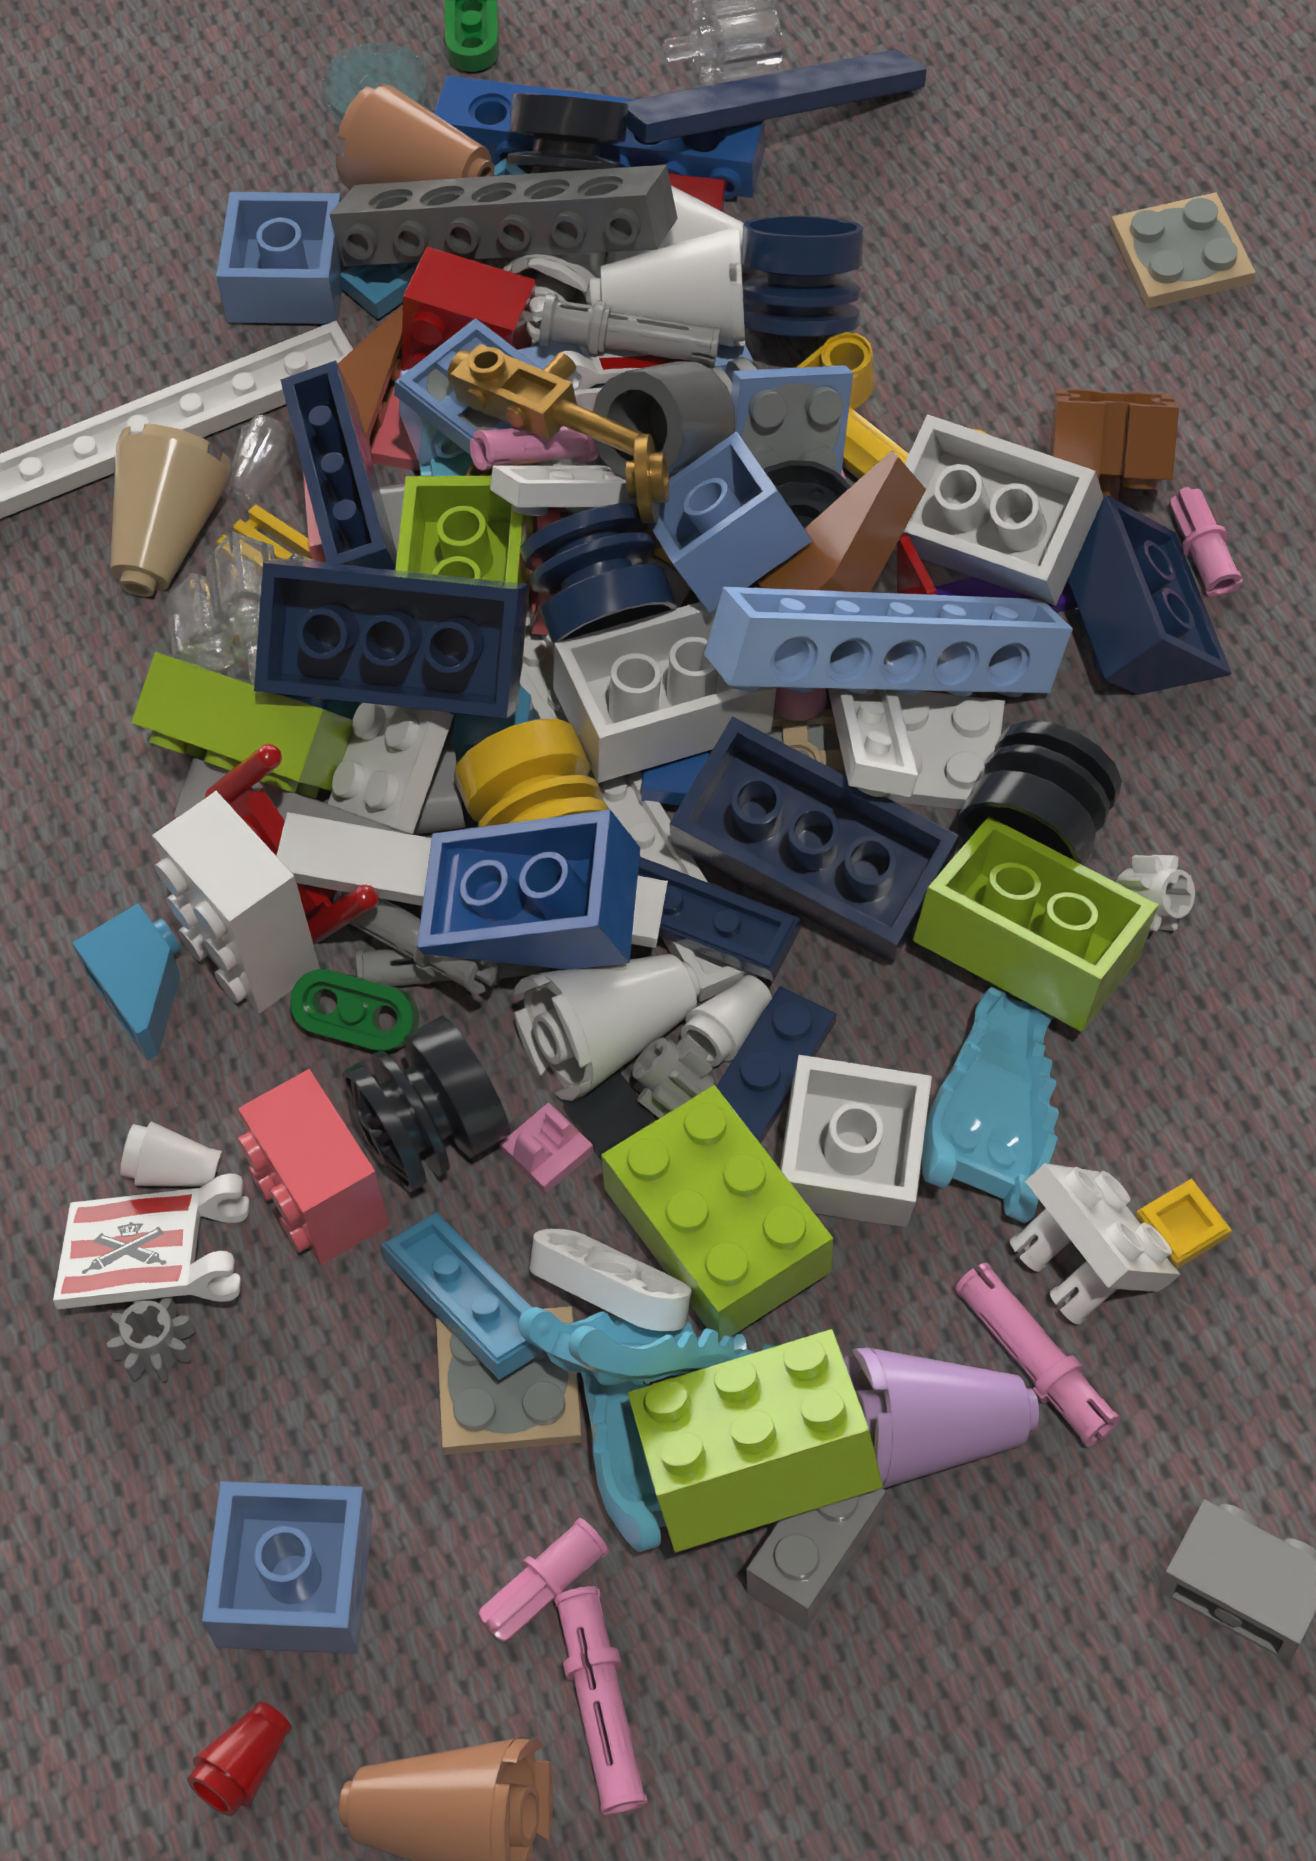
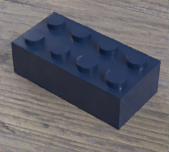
[254,558,529,718]
[669,716,959,964]

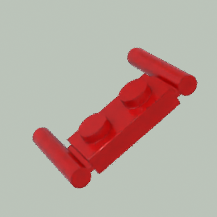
[205,744,379,944]

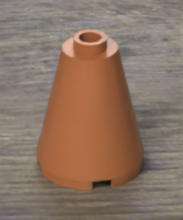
[336,83,495,190]
[339,1737,554,1861]

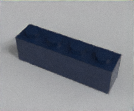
[280,360,397,570]

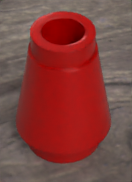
[187,1701,292,1816]

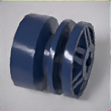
[742,215,863,338]
[520,504,676,650]

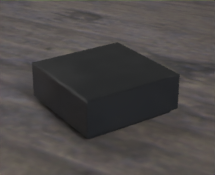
[563,1070,655,1160]

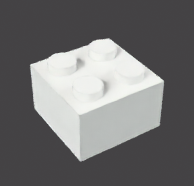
[780,1055,932,1227]

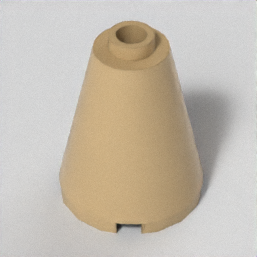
[110,424,233,597]

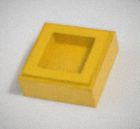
[1136,1178,1232,1269]

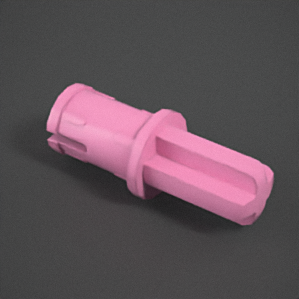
[1169,487,1243,597]
[478,1518,609,1642]

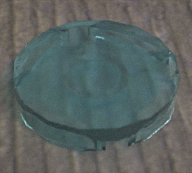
[322,42,429,120]

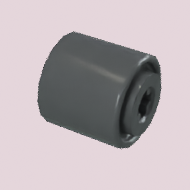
[593,362,735,479]

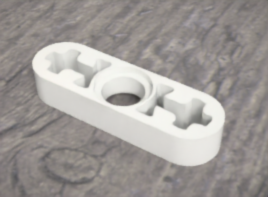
[529,1229,691,1331]

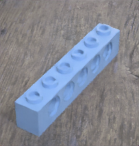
[704,587,1073,697]

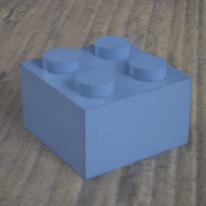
[216,192,345,324]
[636,431,812,613]
[202,1481,373,1654]

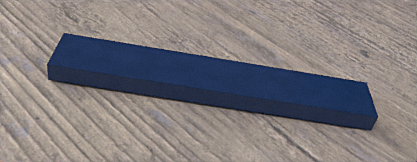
[621,49,927,144]

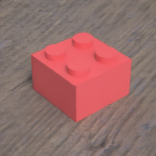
[237,1069,390,1266]

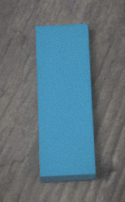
[381,1212,545,1380]

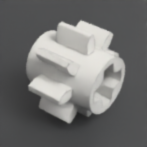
[1116,855,1195,932]

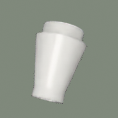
[681,975,772,1066]
[120,1121,223,1187]

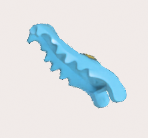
[922,987,1059,1223]
[519,1307,776,1387]
[581,1315,678,1552]

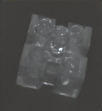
[663,0,782,87]
[166,532,322,685]

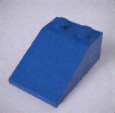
[417,809,641,970]

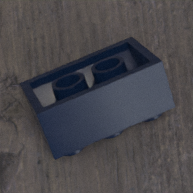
[1066,495,1232,695]

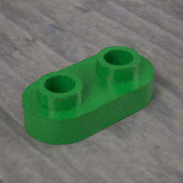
[445,0,499,72]
[290,969,419,1051]

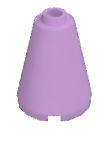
[844,1347,1039,1489]

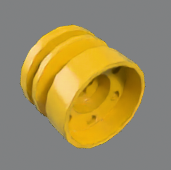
[454,719,610,827]

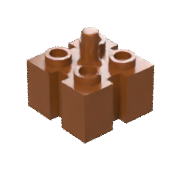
[1050,388,1179,501]

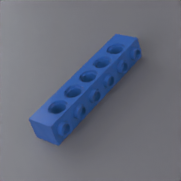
[434,75,765,199]

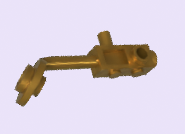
[447,344,669,523]

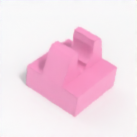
[500,1102,594,1195]

